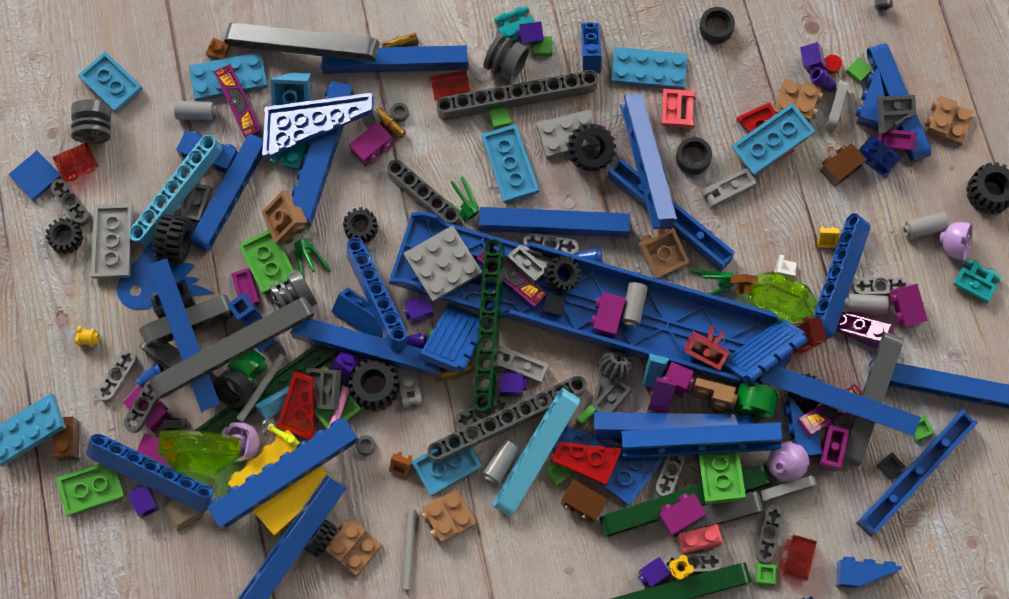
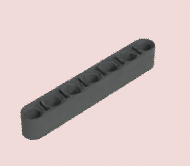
[843,332,904,467]

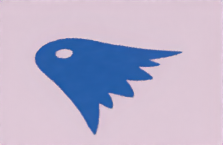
[117,239,214,310]

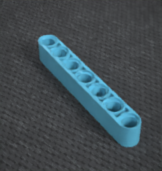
[129,135,222,246]
[492,388,580,516]

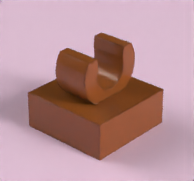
[206,38,231,60]
[731,274,758,294]
[389,452,412,478]

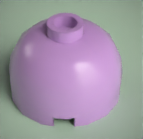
[940,222,973,260]
[220,422,260,462]
[768,441,809,482]

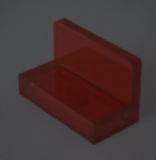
[430,71,470,101]

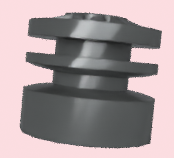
[483,33,529,82]
[71,99,111,144]
[269,269,317,309]

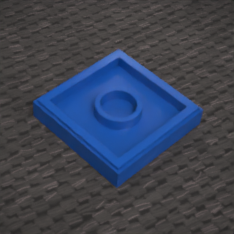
[8,150,62,201]

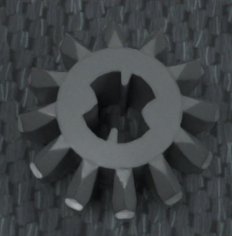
[599,350,633,382]

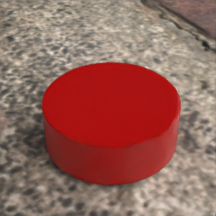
[825,54,842,74]

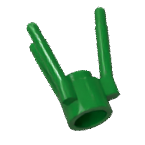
[446,176,480,220]
[294,238,331,278]
[692,269,735,295]

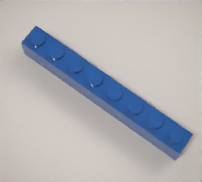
[292,81,355,226]
[207,418,359,530]

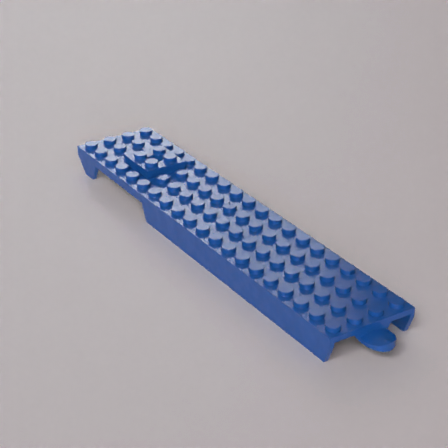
[389,211,791,387]

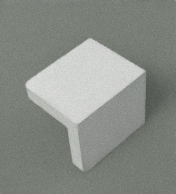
[773,255,797,283]

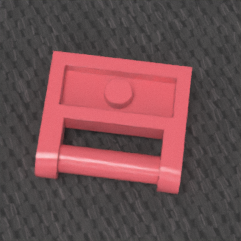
[661,89,696,129]

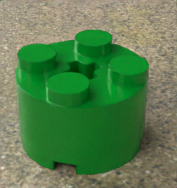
[224,349,268,386]
[734,382,778,421]

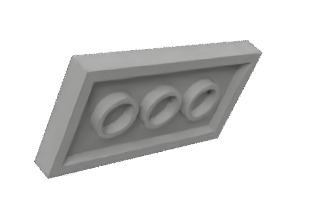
[91,204,134,279]

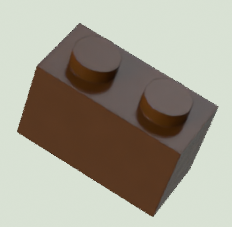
[820,143,867,187]
[53,416,79,461]
[561,479,608,523]

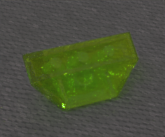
[744,271,818,322]
[158,430,241,475]

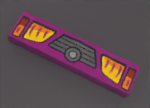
[214,64,262,138]
[476,248,547,308]
[797,384,862,437]

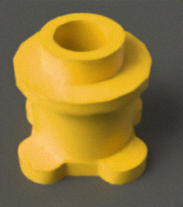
[75,326,100,347]
[669,555,694,580]

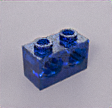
[859,135,902,178]

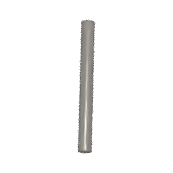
[236,353,286,423]
[403,509,416,590]

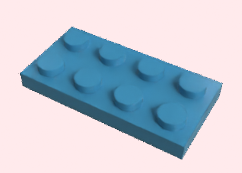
[611,47,687,90]
[189,52,268,101]
[731,103,815,176]
[481,124,539,203]
[0,393,66,467]

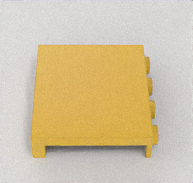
[228,430,332,538]

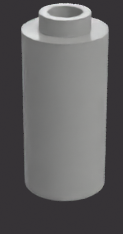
[174,101,218,120]
[903,212,949,240]
[621,282,648,328]
[844,293,889,315]
[483,439,520,484]

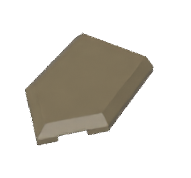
[164,469,215,531]

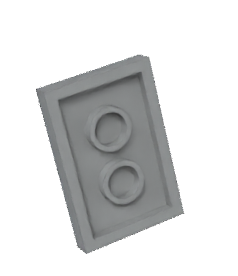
[537,110,600,159]

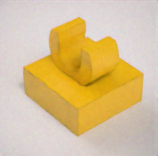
[817,226,840,248]

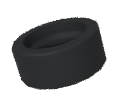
[699,7,735,44]
[676,137,712,175]
[214,369,253,408]

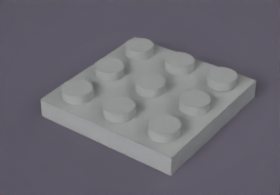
[403,225,483,303]

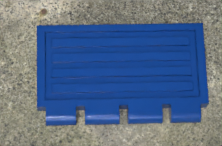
[419,304,489,373]
[723,318,808,383]

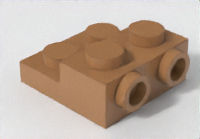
[774,79,823,123]
[925,96,974,146]
[262,190,307,245]
[637,228,689,278]
[691,378,737,413]
[421,489,477,544]
[326,518,383,577]

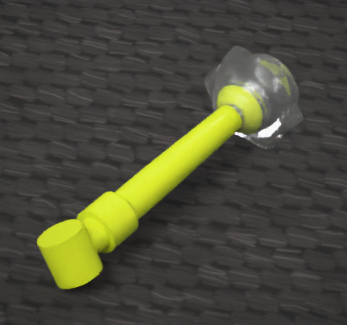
[260,417,299,447]

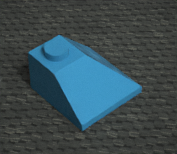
[271,73,311,106]

